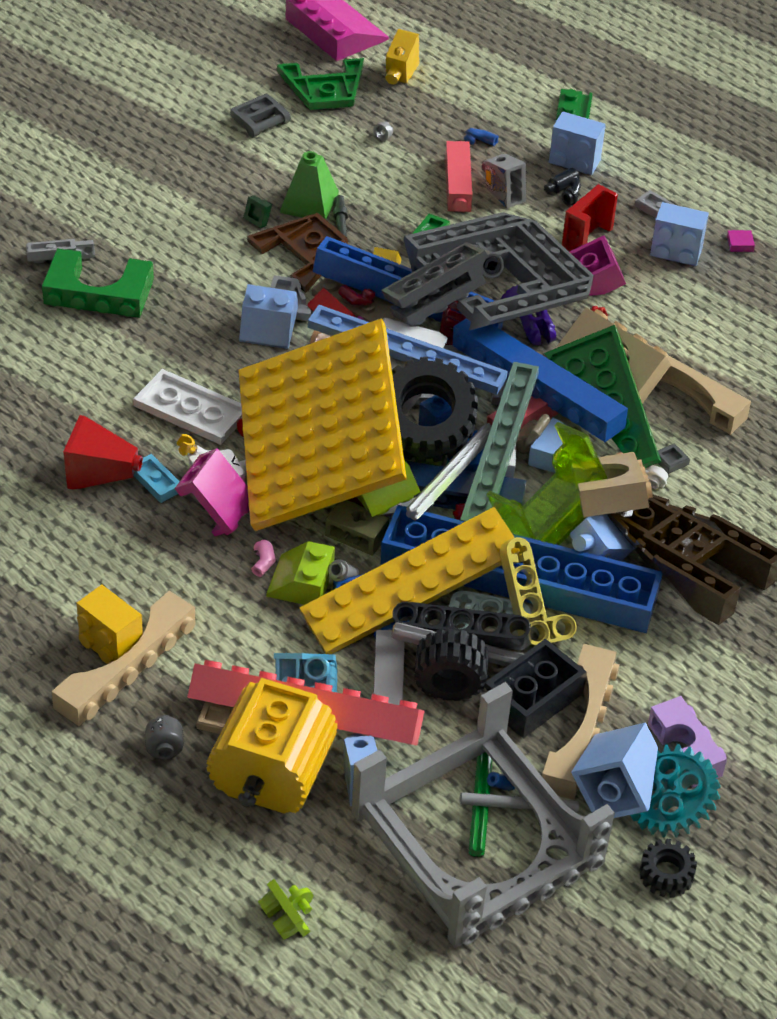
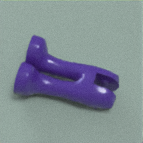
[501,285,557,346]

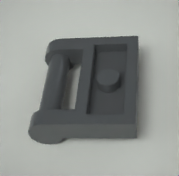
[230,93,291,138]

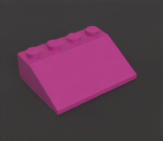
[285,0,389,61]

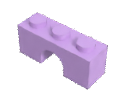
[648,696,727,788]

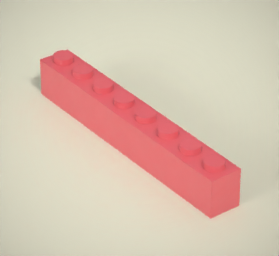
[187,660,424,746]

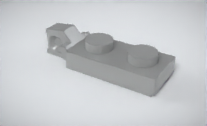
[26,239,95,263]

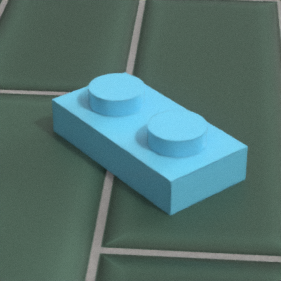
[134,454,180,503]

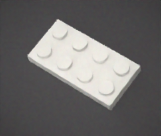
[133,369,242,445]

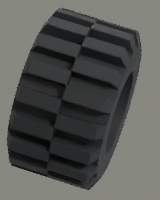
[414,629,488,701]

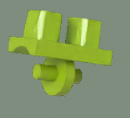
[258,879,314,940]

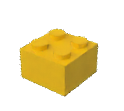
[77,584,143,664]

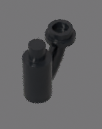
[544,168,581,206]

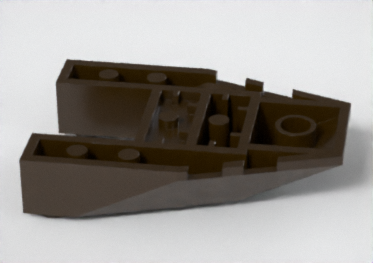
[607,494,777,625]

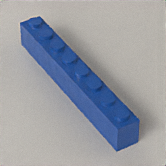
[313,236,504,330]
[453,318,628,442]

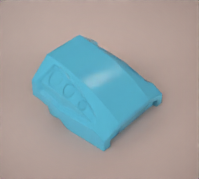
[274,653,338,692]

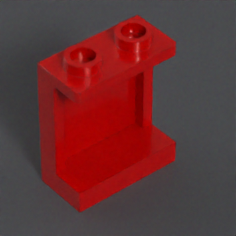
[561,184,618,252]

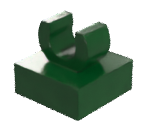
[243,195,273,228]

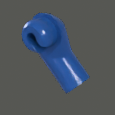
[464,128,499,146]

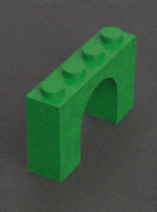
[42,248,154,318]

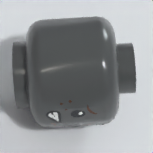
[145,715,184,760]

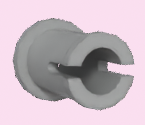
[328,559,359,582]

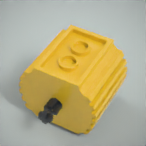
[207,678,337,813]

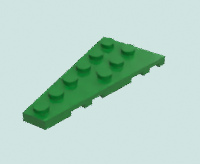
[544,325,661,468]

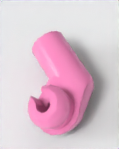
[251,540,276,577]

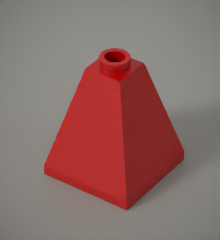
[63,415,143,490]

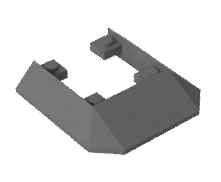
[403,212,594,330]

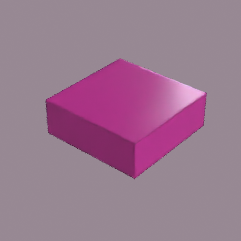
[727,230,755,252]

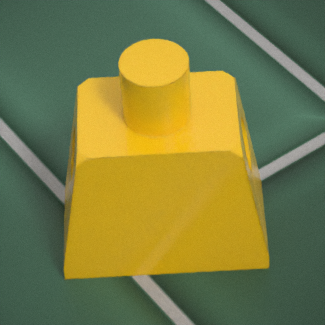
[385,29,419,85]

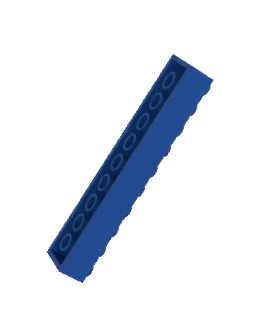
[380,505,663,634]

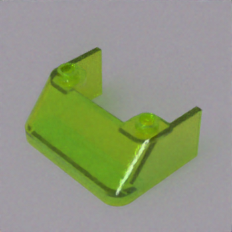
[486,422,608,545]

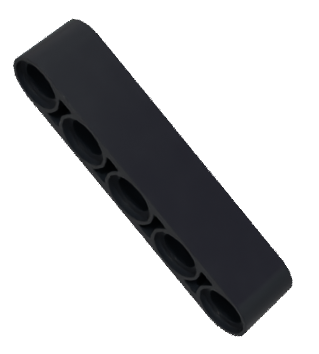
[392,602,532,650]

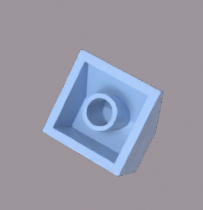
[239,284,298,349]

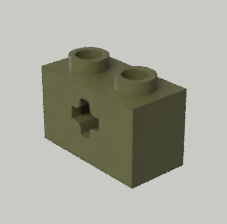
[325,500,389,556]

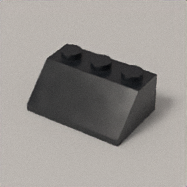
[484,639,587,739]

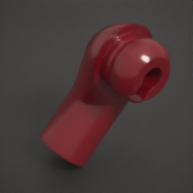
[338,285,376,306]

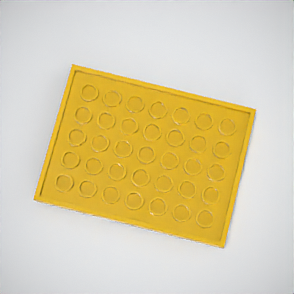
[239,318,407,531]

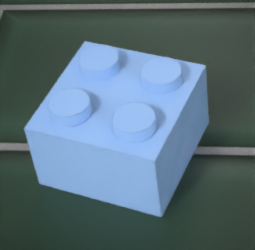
[549,111,606,175]
[650,202,709,266]

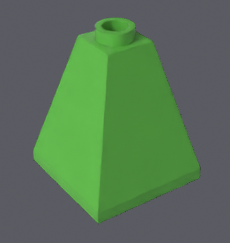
[280,151,339,220]

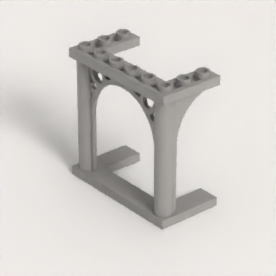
[352,682,615,948]

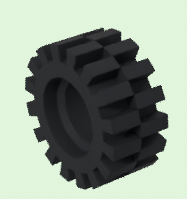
[639,839,697,898]

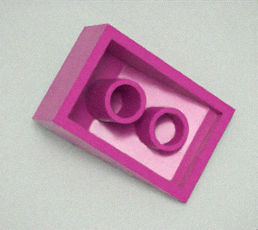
[570,235,626,296]

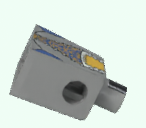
[482,154,526,209]

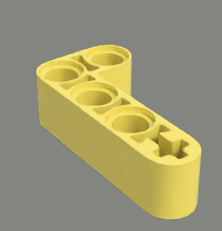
[500,537,577,647]

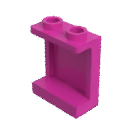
[174,448,249,536]

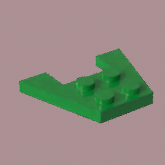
[277,58,364,110]

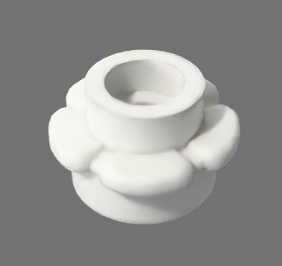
[645,465,668,489]

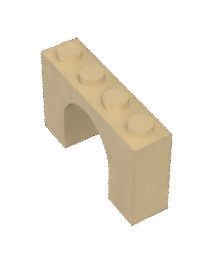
[556,307,671,404]
[571,452,653,517]

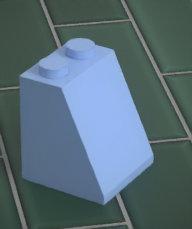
[571,723,658,818]

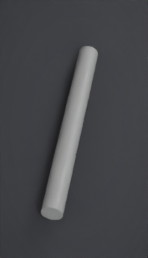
[459,793,579,813]

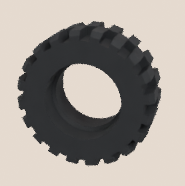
[392,357,478,463]

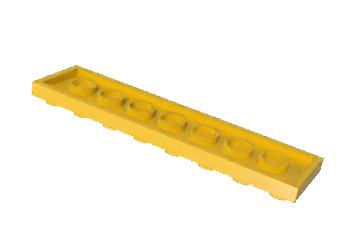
[300,507,520,654]

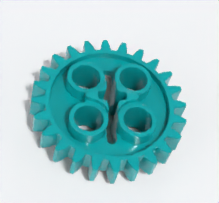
[630,744,721,838]

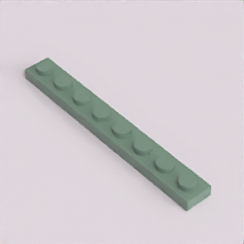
[460,362,539,522]

